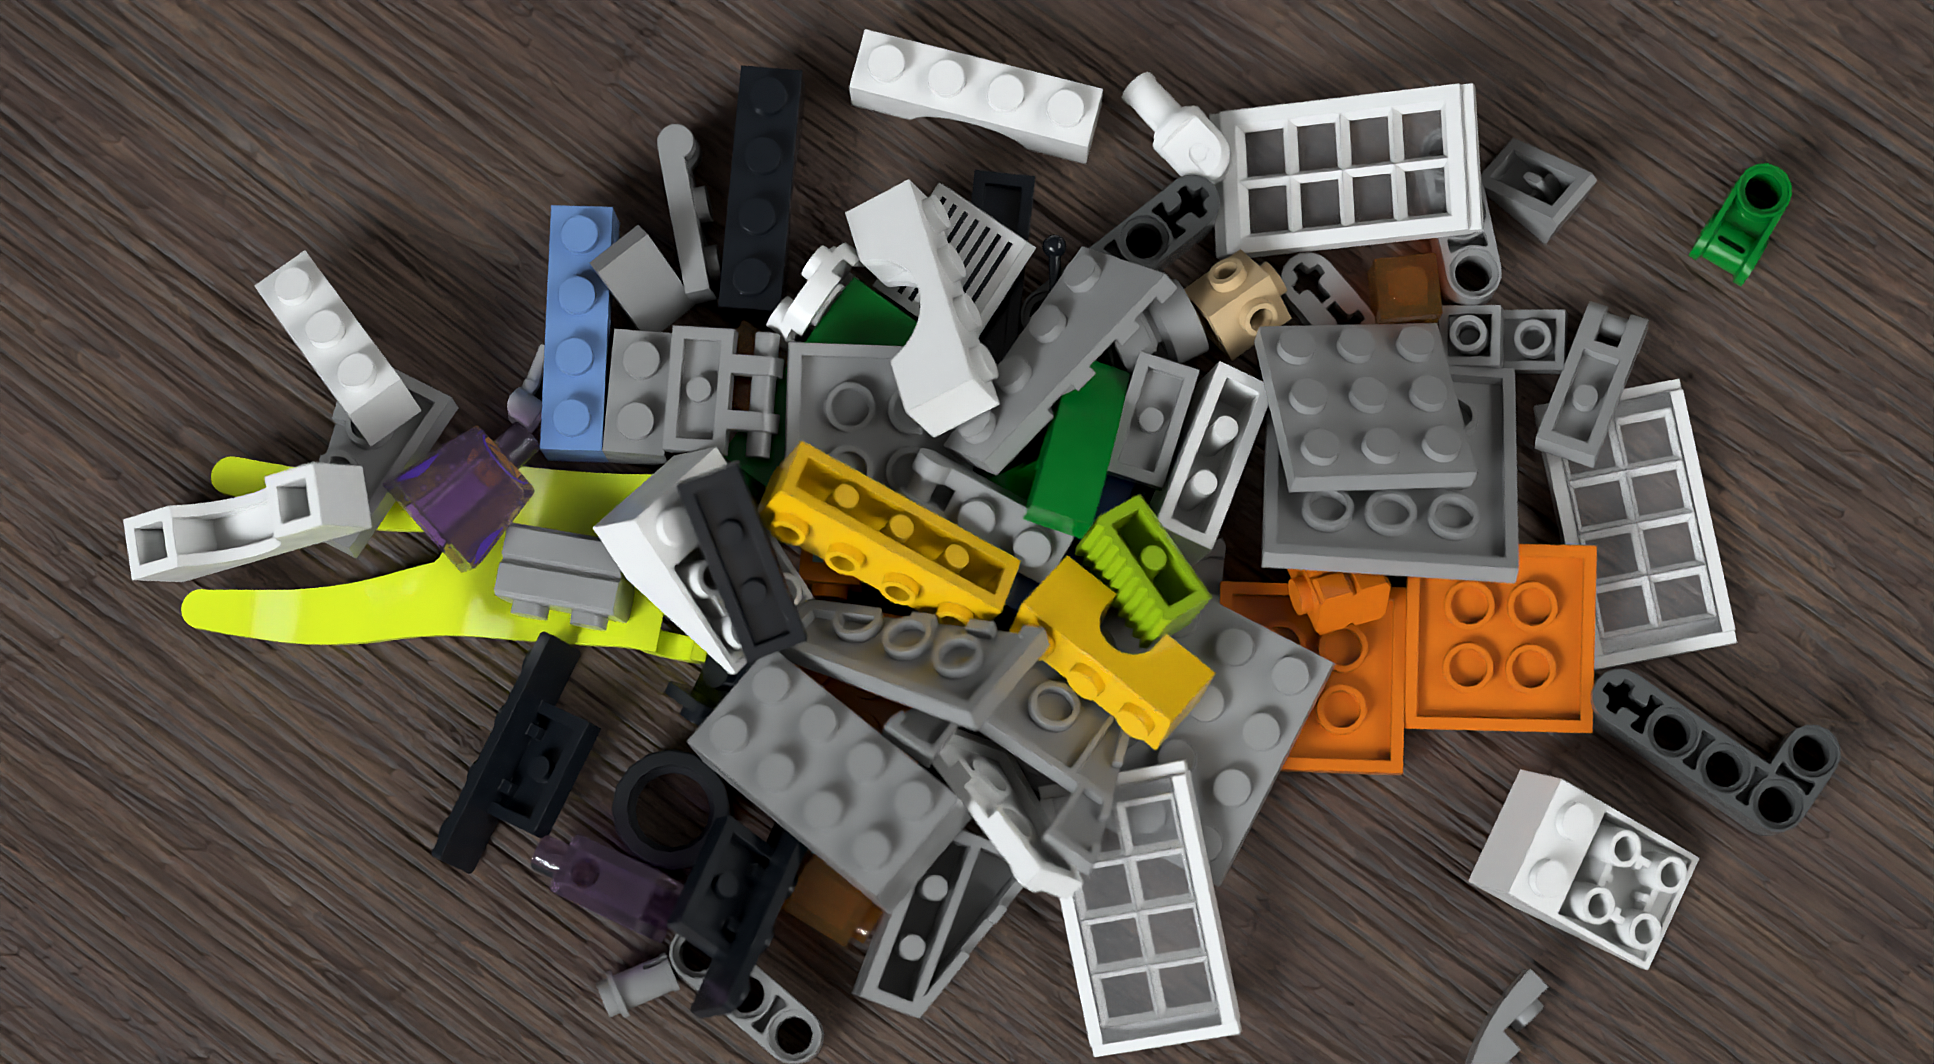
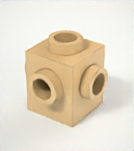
[1184,249,1292,360]

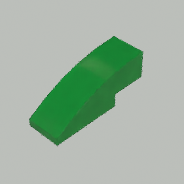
[1022,361,1130,539]

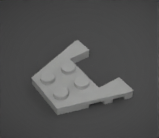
[881,660,1130,876]

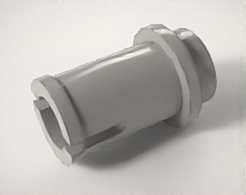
[596,952,680,1018]

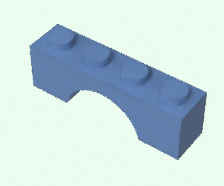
[540,205,620,463]

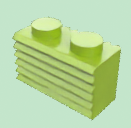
[1075,495,1213,649]

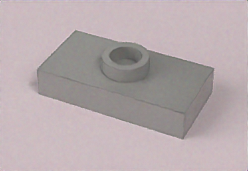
[1107,351,1200,491]

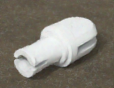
[1122,72,1233,185]

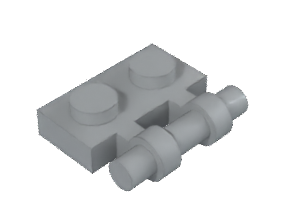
[662,325,784,459]

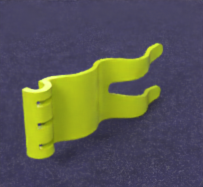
[181,456,709,664]

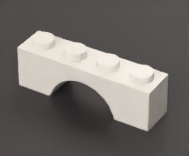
[849,29,1103,164]
[845,179,999,437]
[123,462,372,582]

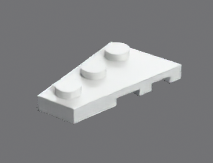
[932,729,1084,899]

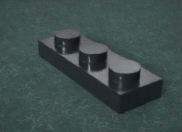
[677,460,808,663]

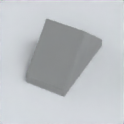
[1481,138,1597,245]

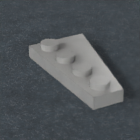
[943,246,1178,475]
[778,599,1050,731]

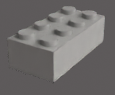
[687,652,972,915]

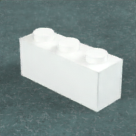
[254,251,422,446]
[1149,361,1269,567]

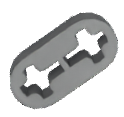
[1280,252,1375,326]

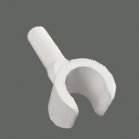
[507,344,545,434]

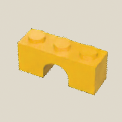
[1009,555,1216,750]

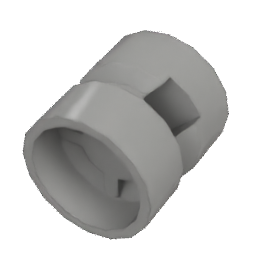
[1109,279,1209,386]

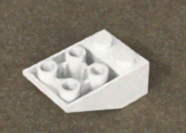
[593,447,815,674]
[1468,769,1699,970]

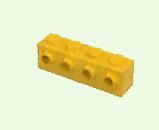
[758,441,1021,627]

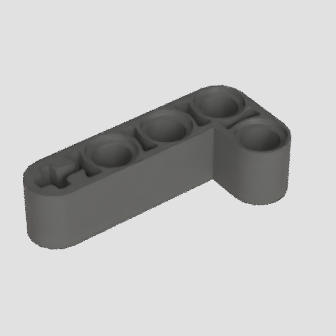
[1020,175,1220,367]
[1590,669,1841,836]

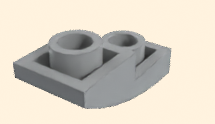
[590,225,696,332]
[1439,305,1568,374]
[1465,969,1548,1064]

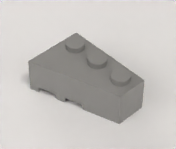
[851,830,1024,1019]

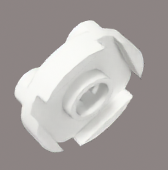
[766,242,865,352]

